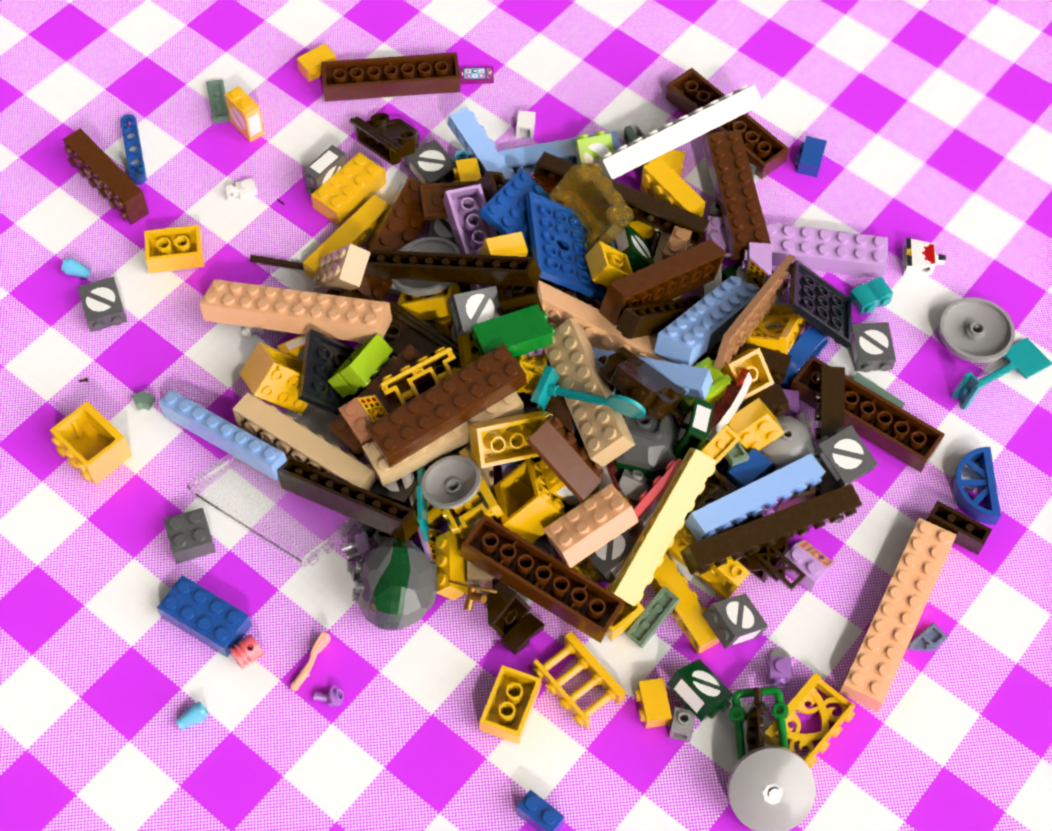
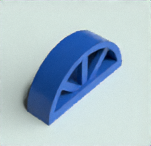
[776,326,831,390]
[951,447,1001,525]

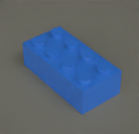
[157,575,252,658]

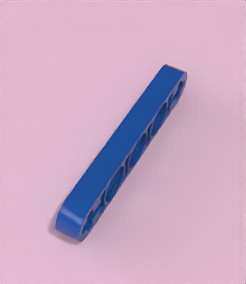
[120,114,147,185]

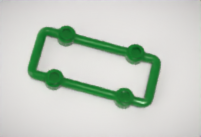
[729,686,789,761]

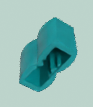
[849,277,894,314]

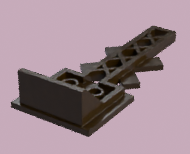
[684,468,806,591]

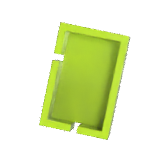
[328,333,393,398]

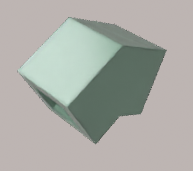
[132,391,155,411]

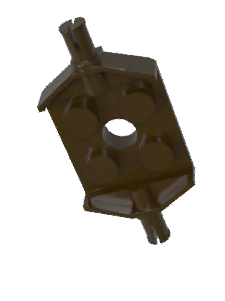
[745,688,768,752]

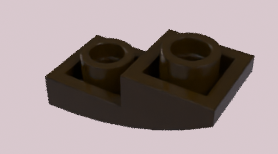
[500,613,545,654]

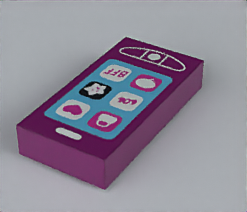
[460,67,494,84]

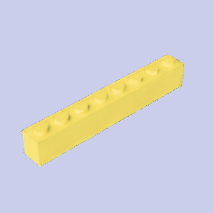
[609,448,717,607]

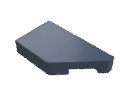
[907,623,948,652]

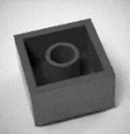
[163,508,216,564]

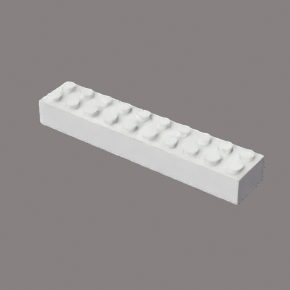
[594,84,764,180]

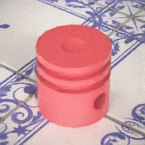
[229,634,264,669]

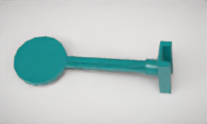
[531,366,646,419]

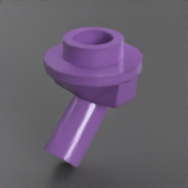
[313,686,344,707]

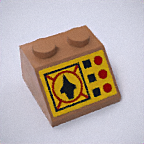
[338,394,388,446]

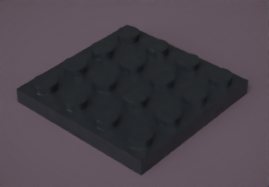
[789,260,852,348]
[297,329,373,416]

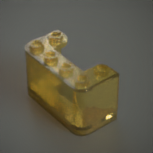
[549,163,634,251]

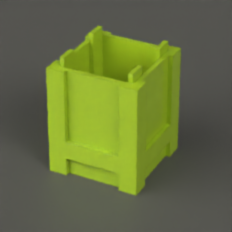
[678,357,736,415]

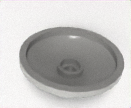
[759,416,815,468]
[421,455,481,509]

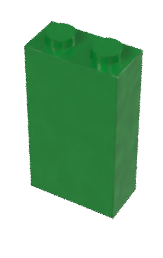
[472,304,555,357]

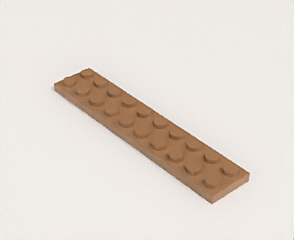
[714,254,795,370]

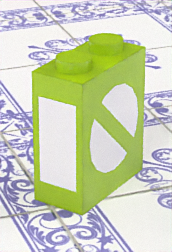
[573,130,614,173]

